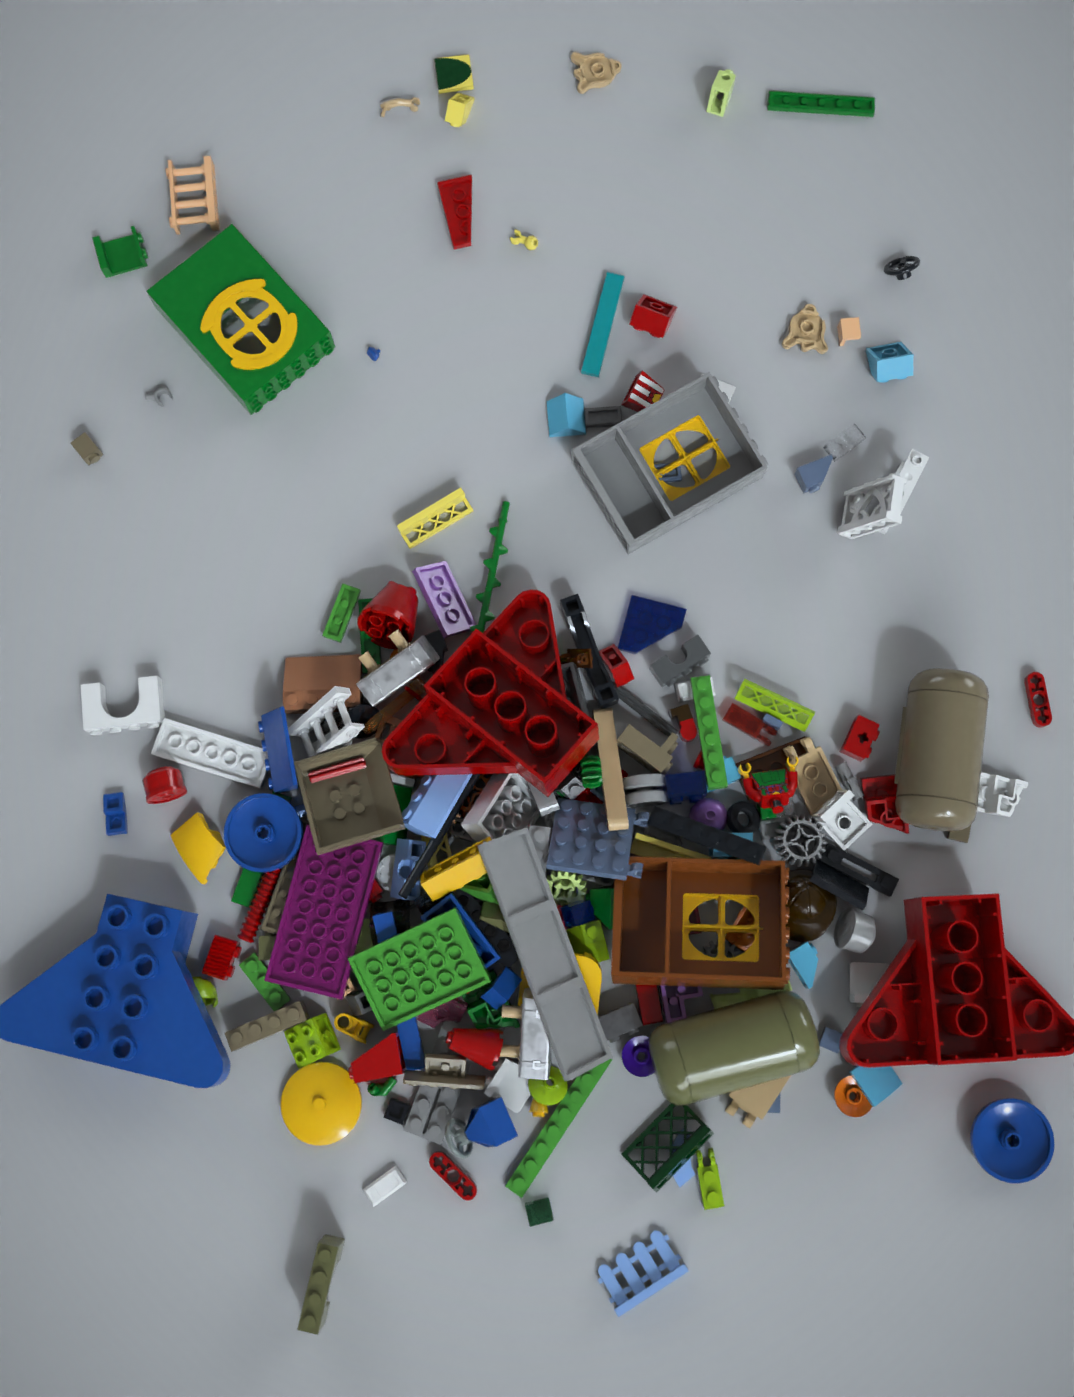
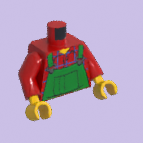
[738,756,799,814]

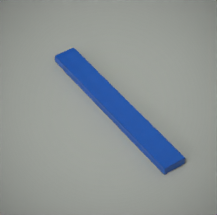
[372,911,425,1070]

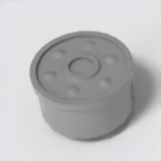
[834,908,876,954]

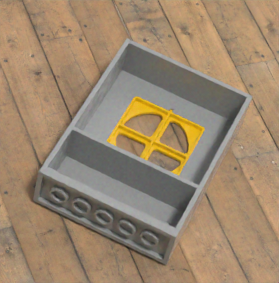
[572,372,768,554]

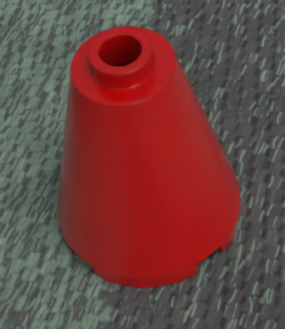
[445,1028,503,1071]

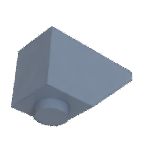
[795,454,833,494]

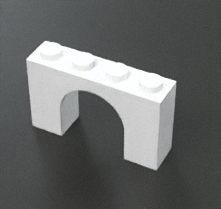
[80,676,165,735]

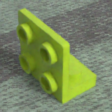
[284,1013,341,1068]

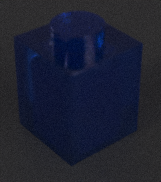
[560,900,595,927]

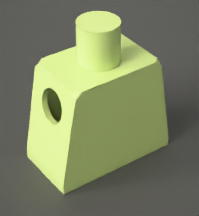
[706,69,736,117]

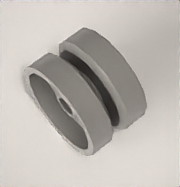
[622,774,667,808]

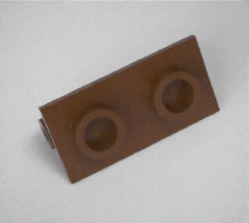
[559,649,593,668]

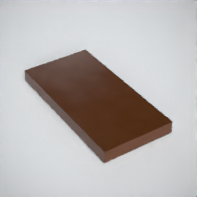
[735,736,806,801]

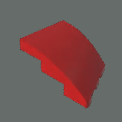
[860,774,909,834]

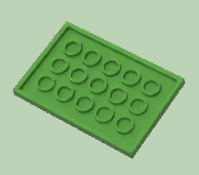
[348,907,492,1031]

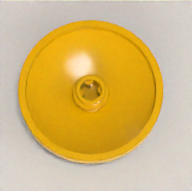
[281,1062,362,1145]

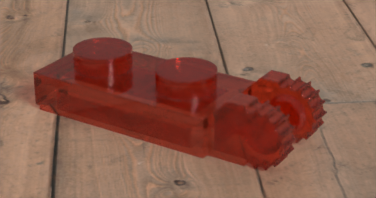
[722,703,778,746]

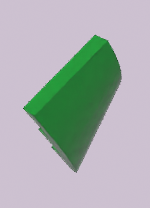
[461,969,520,1029]

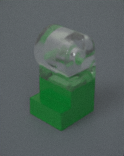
[757,798,796,821]

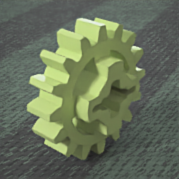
[546,870,587,908]

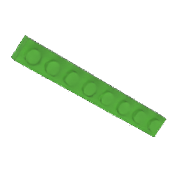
[505,1059,612,1198]

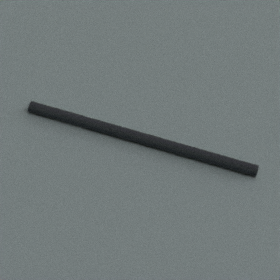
[398,774,481,899]

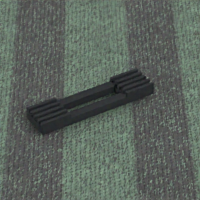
[819,843,899,897]

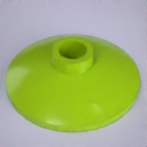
[528,1066,568,1105]

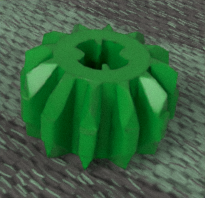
[580,755,603,789]

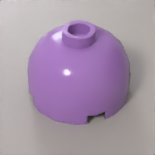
[689,798,727,830]

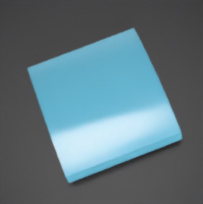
[849,1066,903,1107]

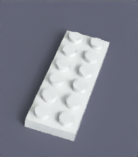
[151,718,268,789]

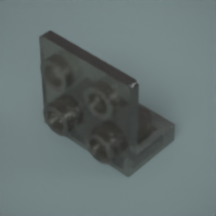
[369,899,411,946]

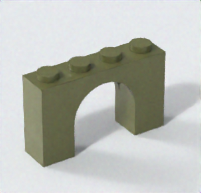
[297,1234,345,1335]

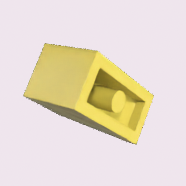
[445,93,475,127]

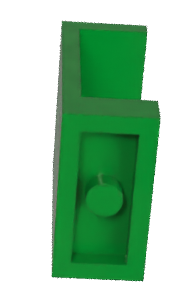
[92,226,149,278]

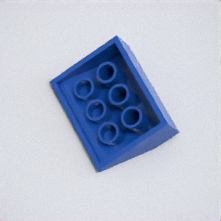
[258,706,298,794]

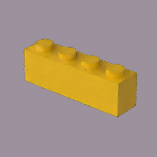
[420,836,492,901]

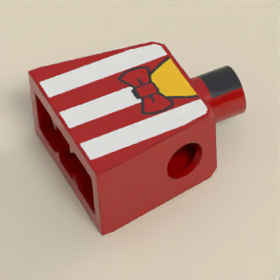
[621,371,664,412]

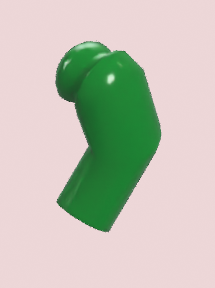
[367,1076,398,1096]

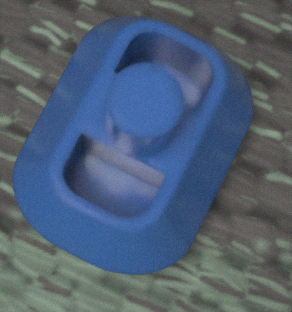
[367,347,381,361]

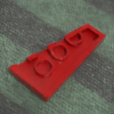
[437,174,472,250]

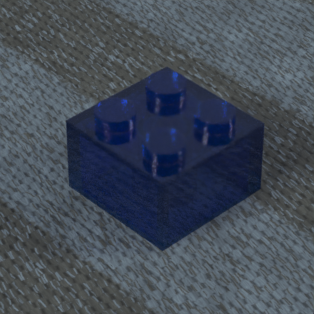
[663,770,708,805]

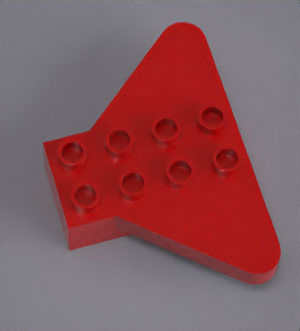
[382,589,599,797]
[839,894,1074,1068]

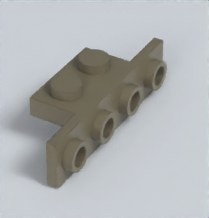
[403,1053,486,1091]

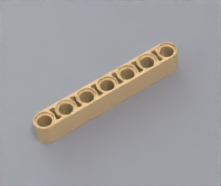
[593,708,629,831]

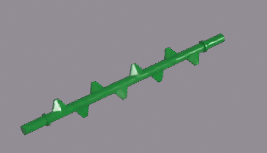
[469,501,510,633]

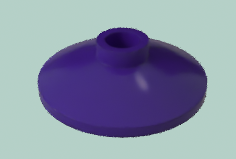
[622,1036,655,1077]

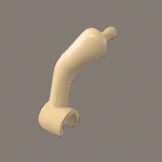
[380,97,420,117]

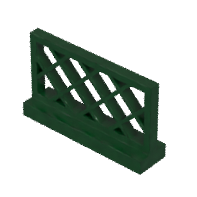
[621,1103,714,1192]

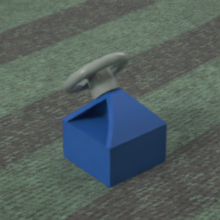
[445,1097,518,1159]

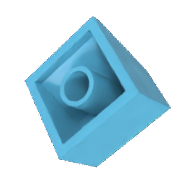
[866,342,913,383]

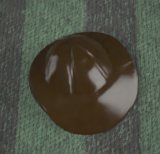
[785,869,837,942]

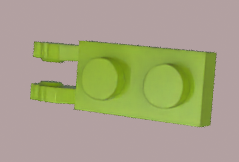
[696,1148,725,1210]

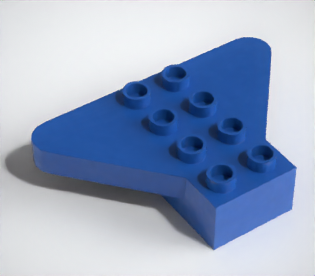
[0,894,231,1088]

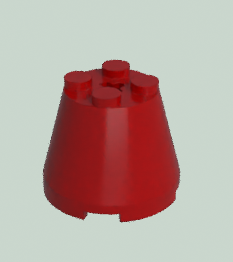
[357,581,419,649]

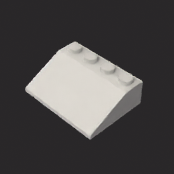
[461,773,540,842]

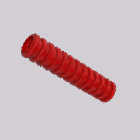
[237,868,282,943]

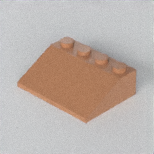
[283,654,363,714]

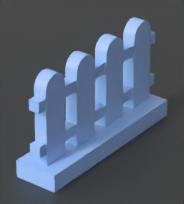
[597,1231,689,1317]

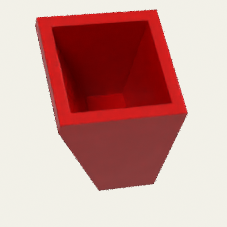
[348,1032,406,1084]

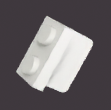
[849,962,889,1007]
[484,1057,531,1113]

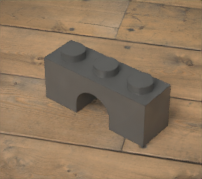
[649,635,711,687]

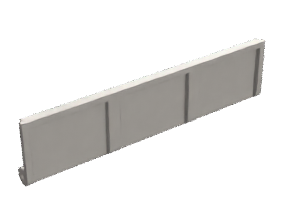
[477,827,613,1081]

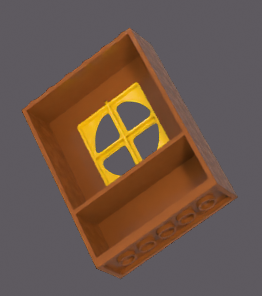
[611,857,790,990]

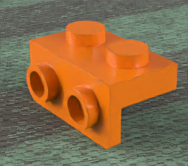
[725,907,755,952]

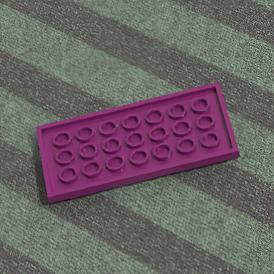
[264,825,384,1000]

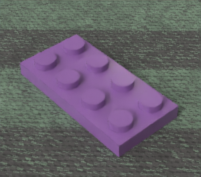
[412,561,477,638]

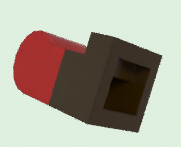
[668,704,697,742]

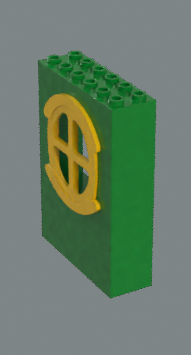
[146,224,335,415]

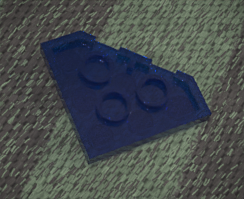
[618,595,687,655]

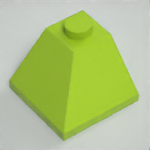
[566,920,610,962]

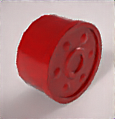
[142,766,187,804]

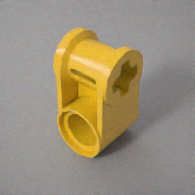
[334,1012,374,1044]

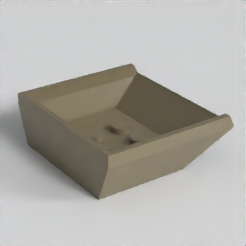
[294,738,406,855]

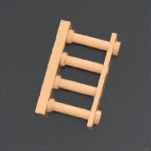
[166,156,220,235]

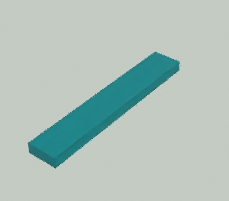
[581,272,625,378]

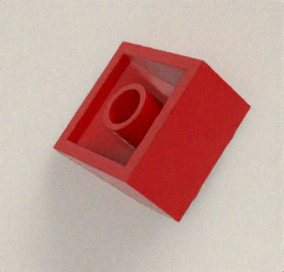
[629,294,677,338]

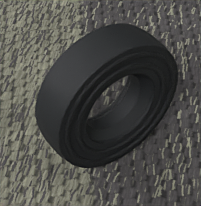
[727,801,760,834]

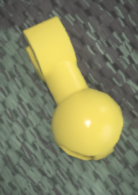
[510,230,538,250]

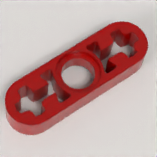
[1024,672,1052,728]
[429,1151,477,1200]

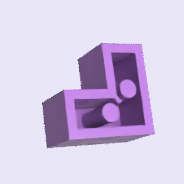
[659,985,703,1023]

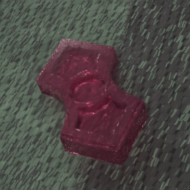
[417,998,468,1029]

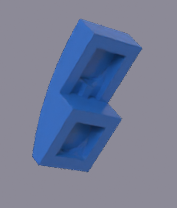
[103,792,128,836]

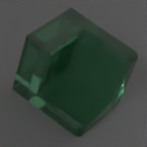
[525,1197,554,1227]

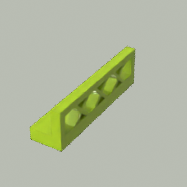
[734,678,815,732]

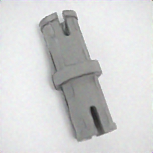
[835,761,865,801]

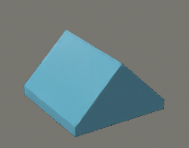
[547,393,586,437]

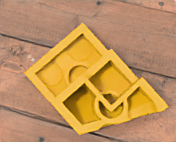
[170,812,226,885]

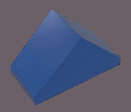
[481,966,522,1010]

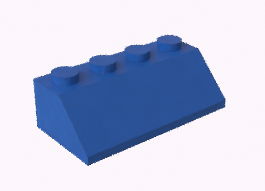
[420,893,501,969]

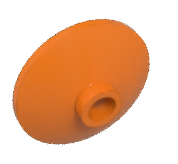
[834,1076,872,1117]

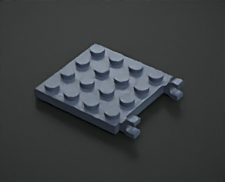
[546,798,649,880]

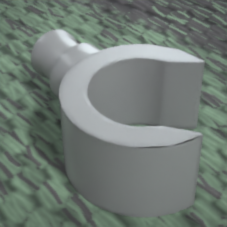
[145,388,173,407]

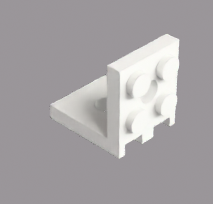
[811,790,872,851]

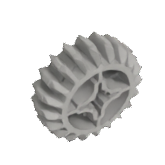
[774,814,827,867]

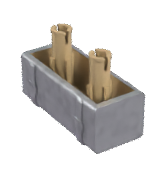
[356,629,440,707]
[500,988,552,1080]

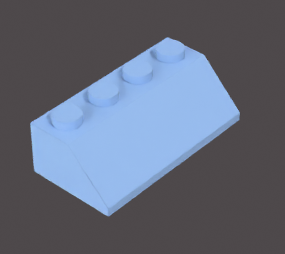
[402,774,472,838]

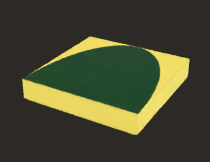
[434,54,474,94]

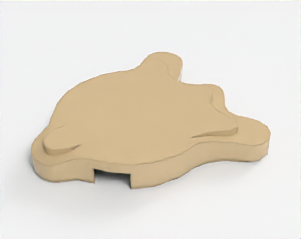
[571,52,622,94]
[782,304,828,354]

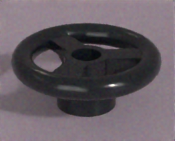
[884,256,920,280]

